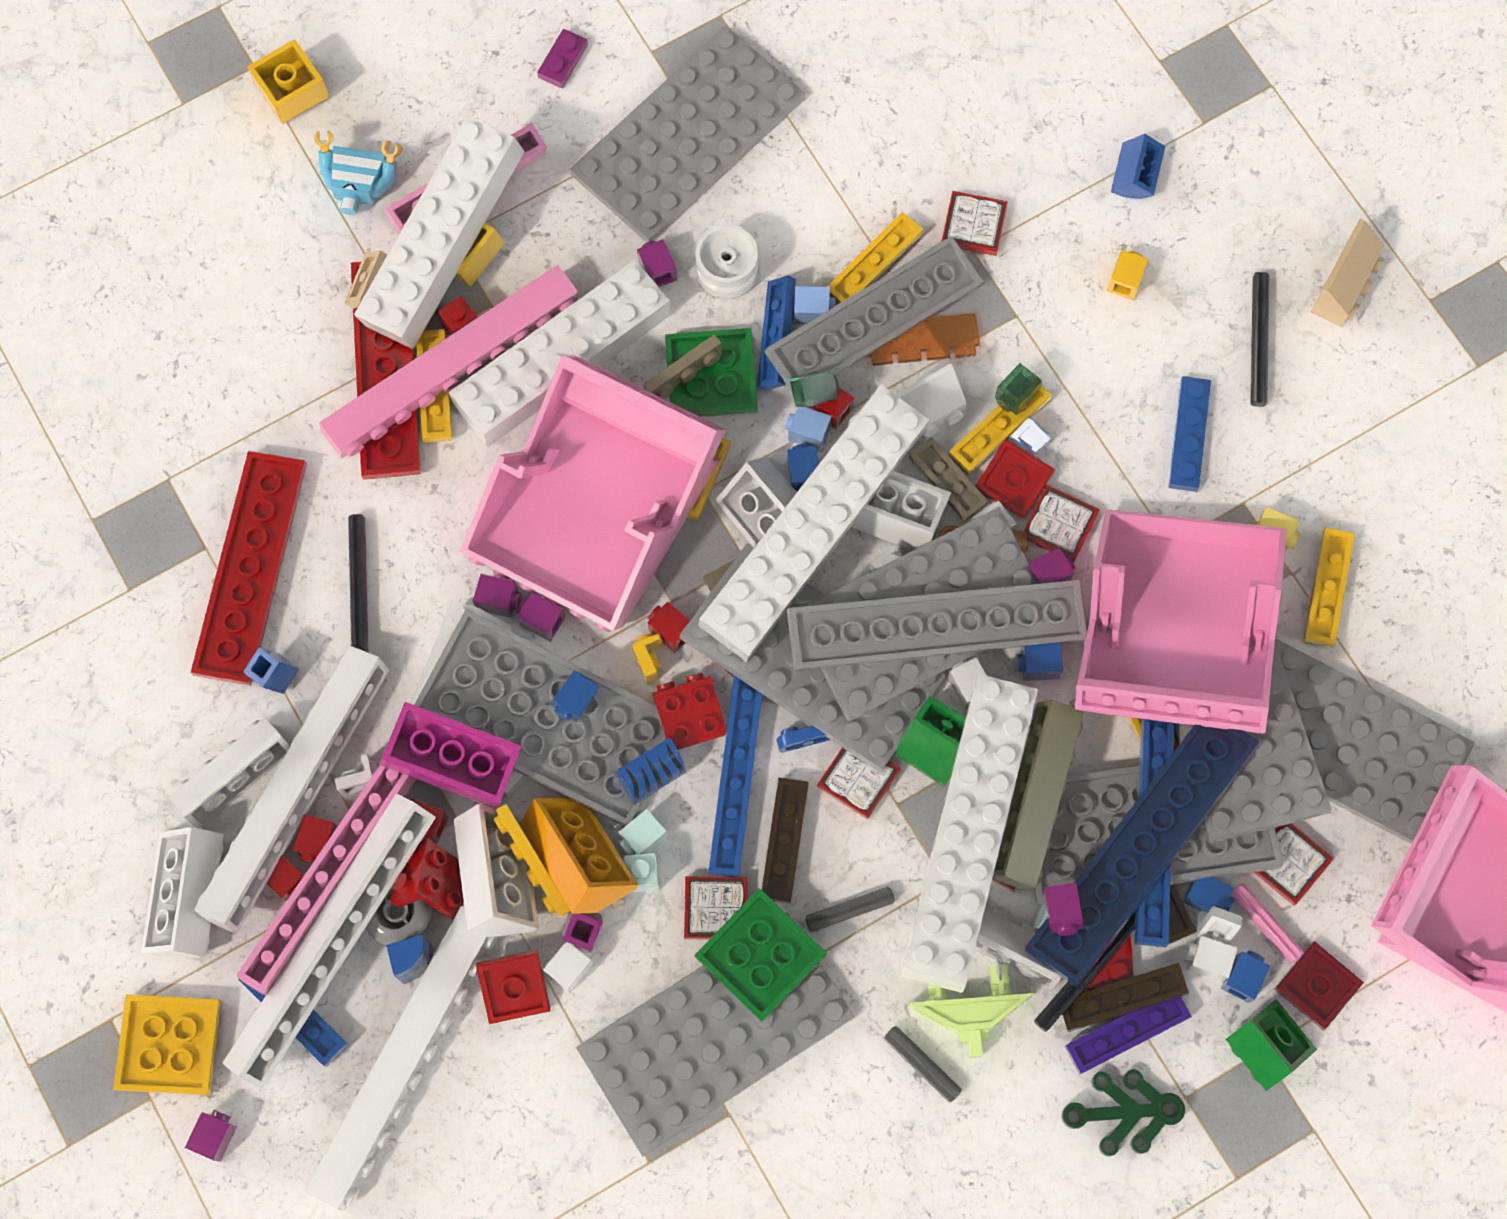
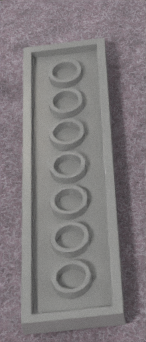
[764,236,984,399]

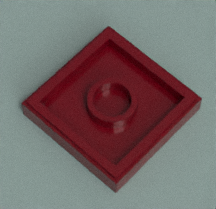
[1274,941,1364,1031]

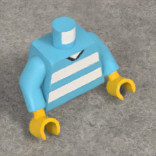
[314,131,403,216]

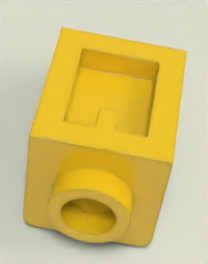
[632,633,663,684]

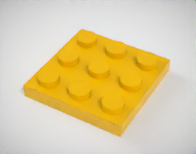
[113,994,222,1096]

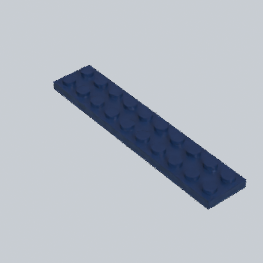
[1025,724,1260,988]

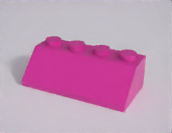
[381,702,522,809]

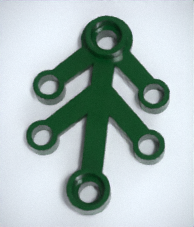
[1061,1069,1185,1157]

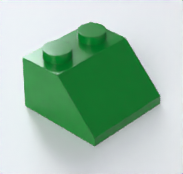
[1225,999,1317,1091]

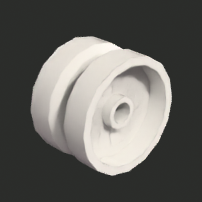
[695,224,759,299]

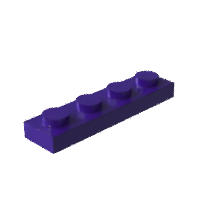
[1064,998,1192,1075]

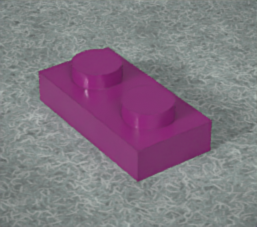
[537,29,588,89]

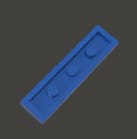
[757,275,796,391]
[1168,376,1211,492]
[238,979,349,1067]

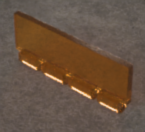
[867,313,980,366]

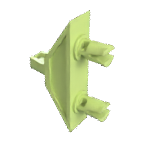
[907,964,1034,1058]

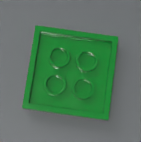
[665,328,758,417]
[694,888,827,1023]

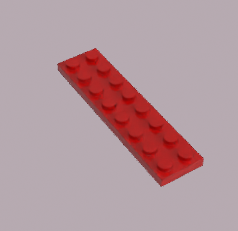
[351,261,421,480]
[190,451,307,686]

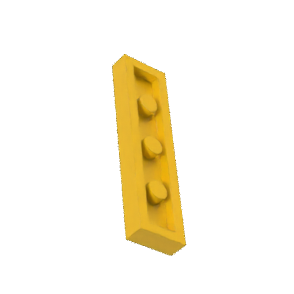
[827,212,923,304]
[416,329,453,443]
[949,376,1052,475]
[1303,527,1355,648]
[493,804,570,917]

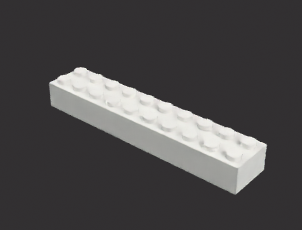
[698,385,929,662]
[900,674,1038,993]

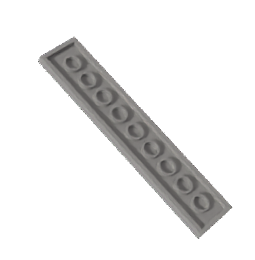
[787,580,1087,671]

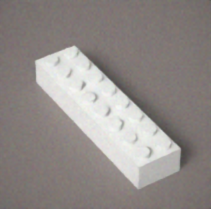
[354,116,524,349]
[449,260,671,447]

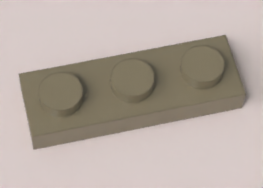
[644,335,722,399]
[909,437,988,522]

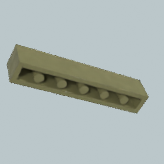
[992,699,1084,889]

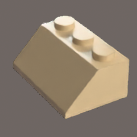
[1311,218,1384,327]

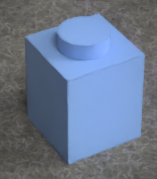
[794,286,835,324]
[785,405,832,452]

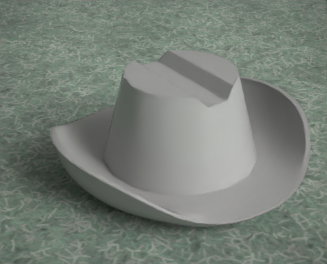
[365,885,432,945]

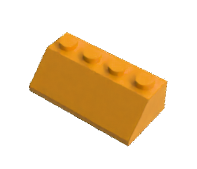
[519,798,638,914]

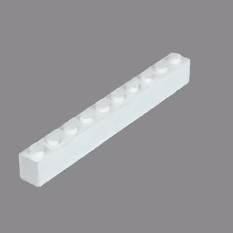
[194,646,389,934]
[222,793,436,1089]
[304,906,498,1211]

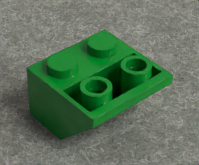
[894,695,966,787]

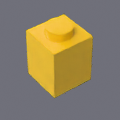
[1107,250,1148,300]

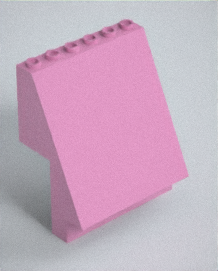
[460,354,726,632]
[1075,509,1287,734]
[1371,765,1507,1013]

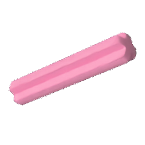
[1231,883,1303,963]

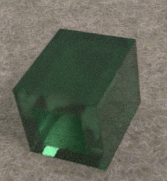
[995,363,1042,416]
[789,370,839,407]

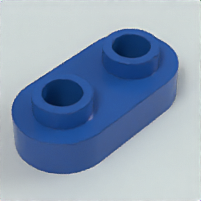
[776,726,830,753]

